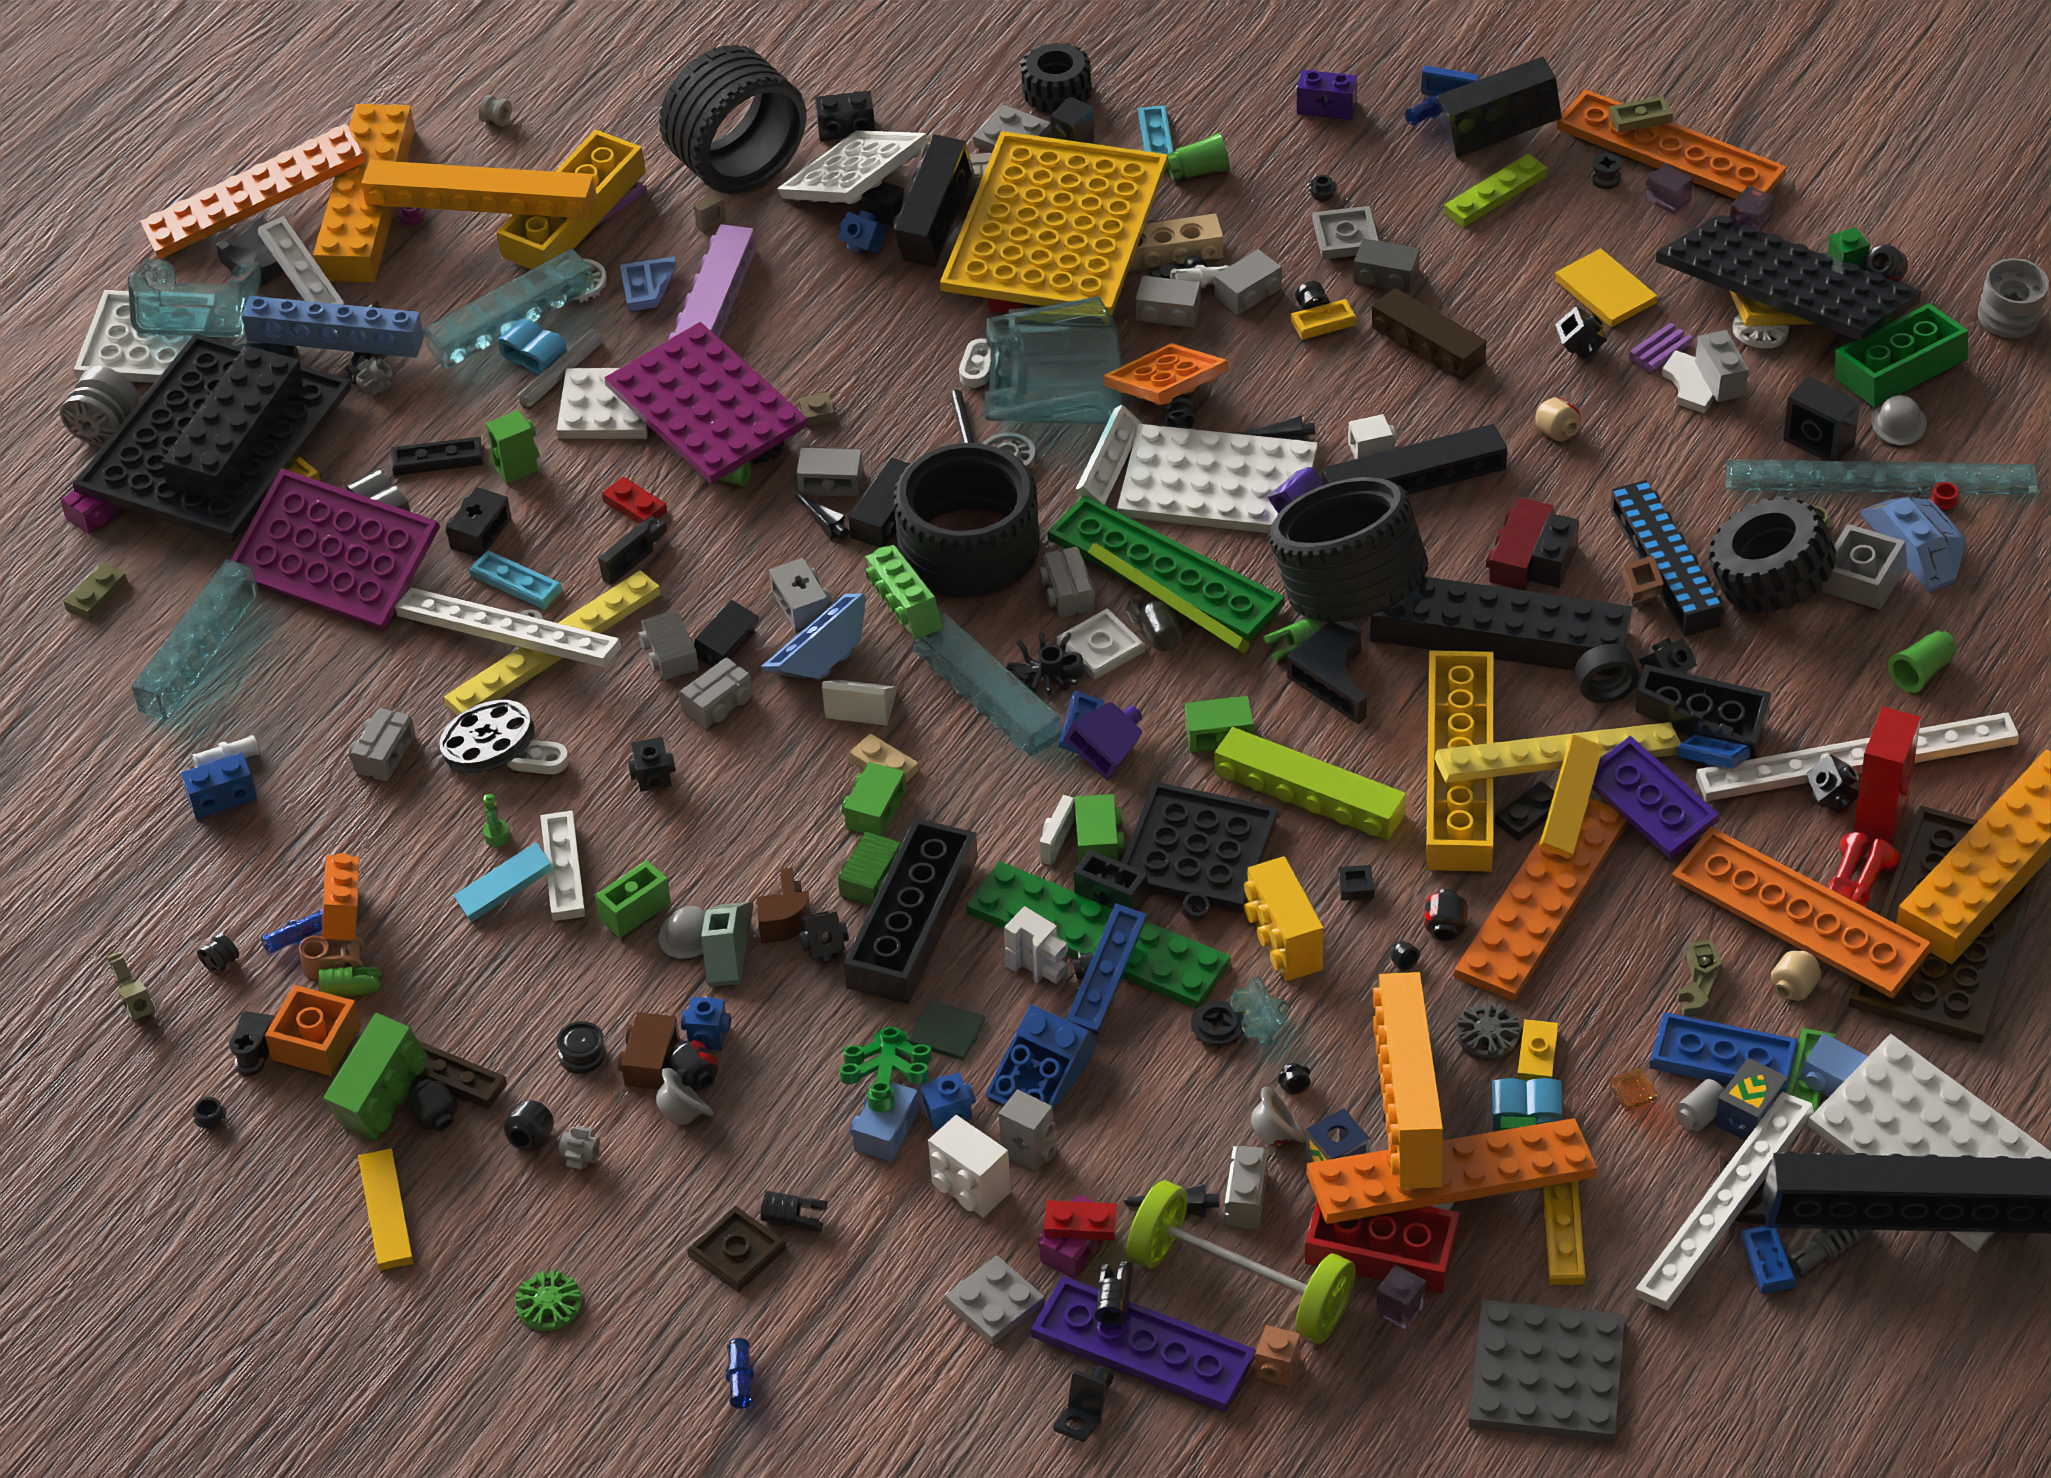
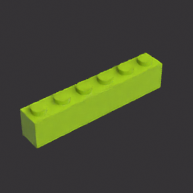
[1214,727,1406,841]

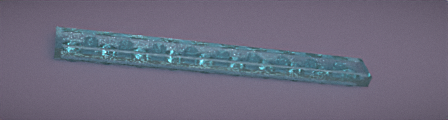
[1724,459,2037,494]

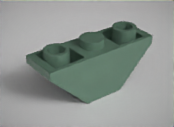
[701,901,754,987]

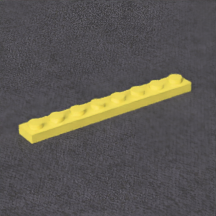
[444,570,661,716]
[1434,722,1681,783]

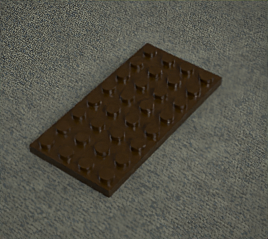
[1848,806,2041,1043]

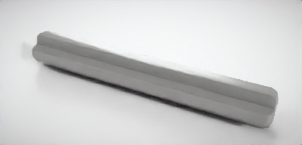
[518,329,603,408]

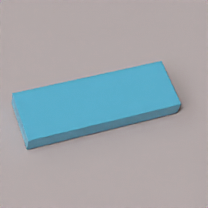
[1138,105,1174,169]
[469,550,563,610]
[454,842,554,922]

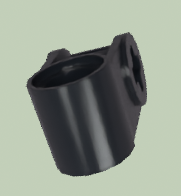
[229,1011,276,1075]

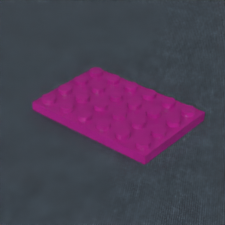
[604,321,808,484]
[225,468,440,631]

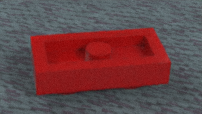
[602,477,667,524]
[1044,1200,1117,1241]

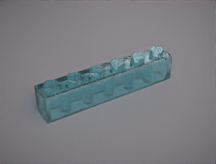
[422,248,595,369]
[132,559,259,720]
[913,611,1061,757]

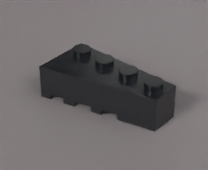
[1636,665,1771,760]

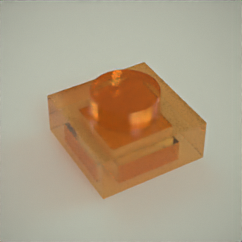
[1610,1067,1657,1112]

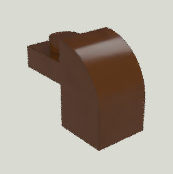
[756,868,811,943]

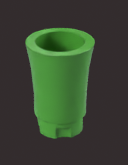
[1167,132,1230,180]
[1888,630,1958,693]

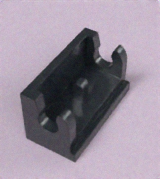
[694,599,759,667]

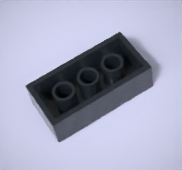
[1437,56,1562,158]
[893,134,974,268]

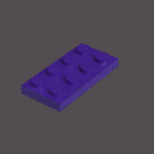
[1592,736,1720,859]

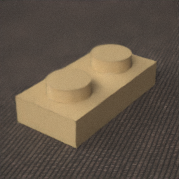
[849,733,919,782]

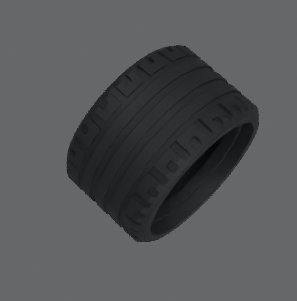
[659,45,807,194]
[894,443,1040,597]
[1268,477,1429,622]

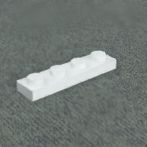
[258,216,344,305]
[1075,405,1142,505]
[540,811,586,921]

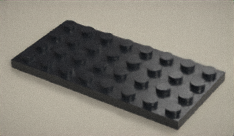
[1655,215,1922,341]

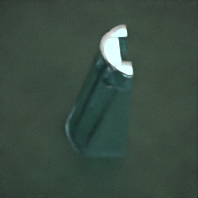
[985,296,1122,424]

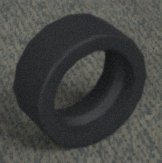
[1574,644,1639,703]

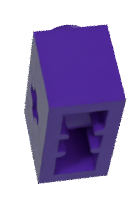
[1297,70,1357,120]

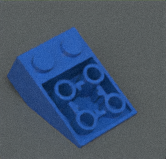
[985,1004,1099,1111]

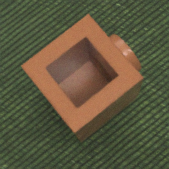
[1621,555,1664,604]
[1255,1325,1300,1387]

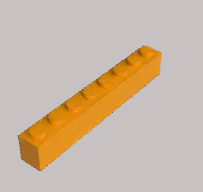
[361,160,597,219]

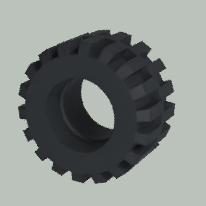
[1021,42,1092,113]

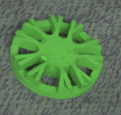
[515,1270,582,1331]

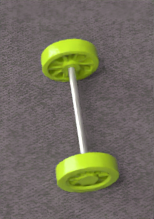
[1127,1180,1356,1344]

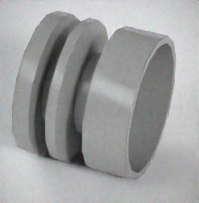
[1978,258,2049,339]
[60,366,139,446]

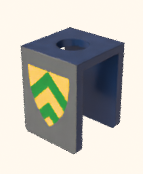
[1715,1059,1787,1141]
[1306,1108,1370,1165]

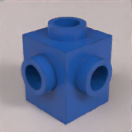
[838,210,889,254]
[681,997,731,1051]
[920,1072,976,1131]

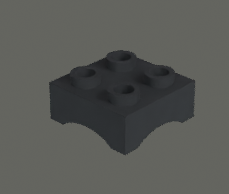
[216,217,284,289]

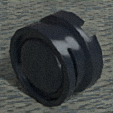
[557,1021,605,1074]

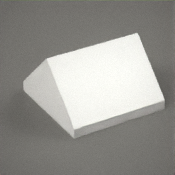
[822,679,897,725]

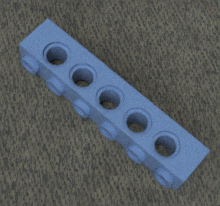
[241,296,424,358]

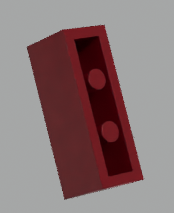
[1486,497,1554,590]

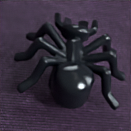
[1006,632,1084,696]

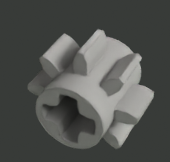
[356,357,393,395]
[559,1125,600,1170]

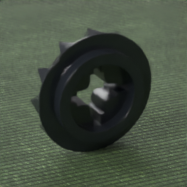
[1191,1001,1245,1048]

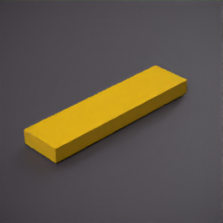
[1539,734,1603,859]
[358,1148,414,1271]
[1542,1181,1585,1285]

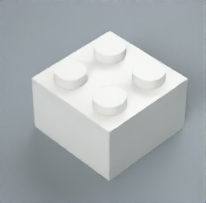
[928,1115,1011,1218]

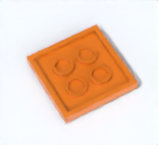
[1103,343,1229,405]

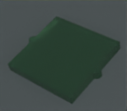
[909,1000,985,1061]

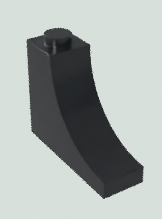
[1287,621,1367,724]

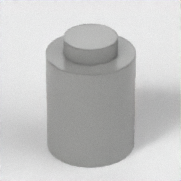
[1676,1079,1724,1131]

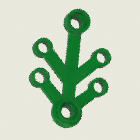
[839,1027,932,1112]

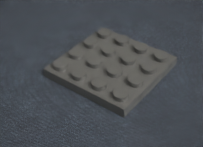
[1469,1300,1625,1442]

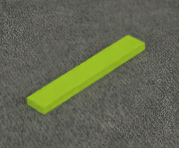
[1088,543,1251,654]

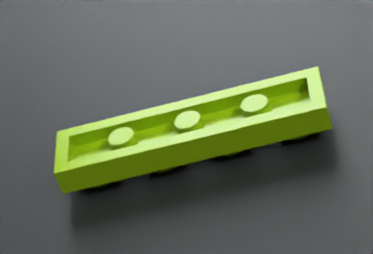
[1444,154,1548,228]

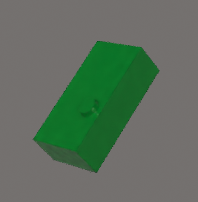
[1835,303,1969,407]

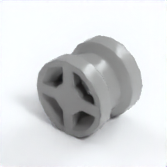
[478,95,512,127]

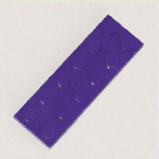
[1031,1276,1256,1412]

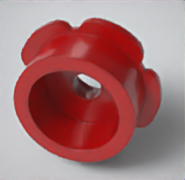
[1930,482,1961,510]

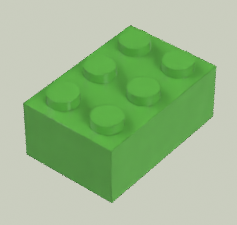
[323,1013,428,1141]

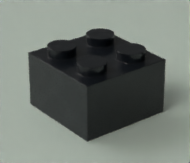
[1783,376,1860,465]

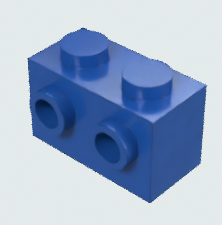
[181,752,257,819]

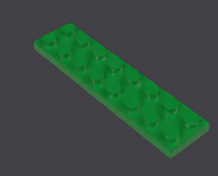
[1047,495,1284,642]
[966,861,1231,1009]

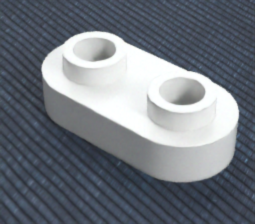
[959,339,997,388]
[505,740,569,774]

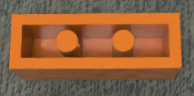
[321,853,359,940]

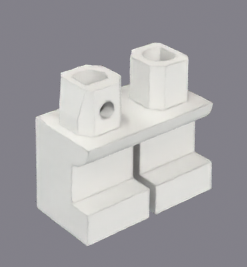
[1004,906,1068,984]

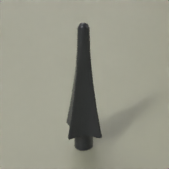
[1234,415,1316,441]
[795,492,850,540]
[1124,1184,1220,1217]

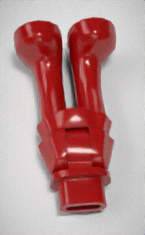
[1828,832,1901,908]

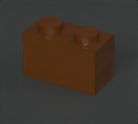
[618,1012,680,1090]

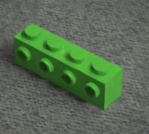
[865,545,944,640]

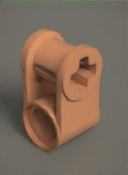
[299,935,364,980]

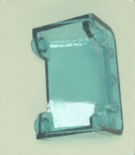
[128,259,261,337]

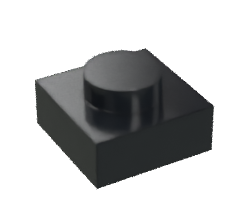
[1338,865,1374,901]

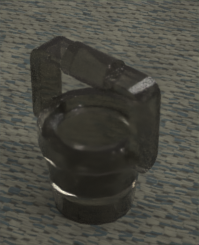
[1126,598,1182,652]

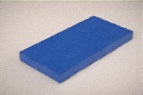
[1649,1012,1798,1095]

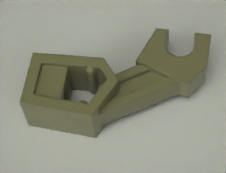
[1677,939,1722,1017]
[107,952,155,1021]

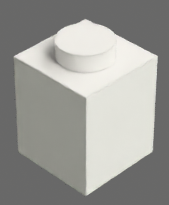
[1348,414,1396,459]

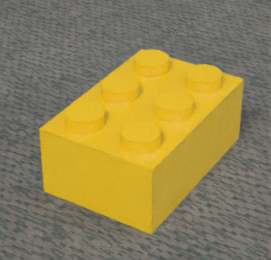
[1244,856,1323,982]

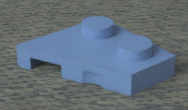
[620,256,677,312]

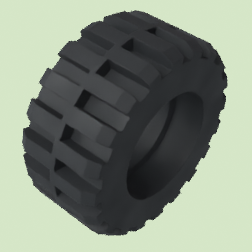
[1709,497,1836,614]

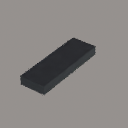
[391,437,483,476]

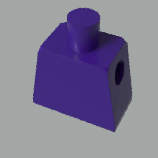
[1064,702,1142,781]

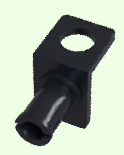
[1053,1366,1114,1442]

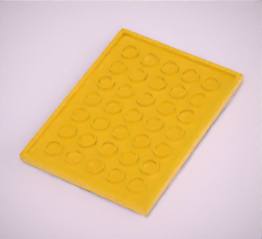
[940,131,1168,316]

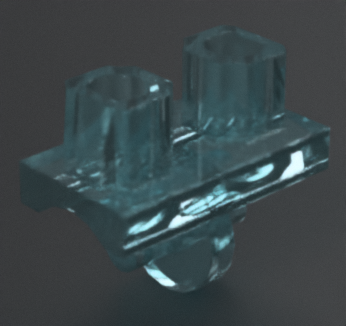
[1229,977,1289,1046]

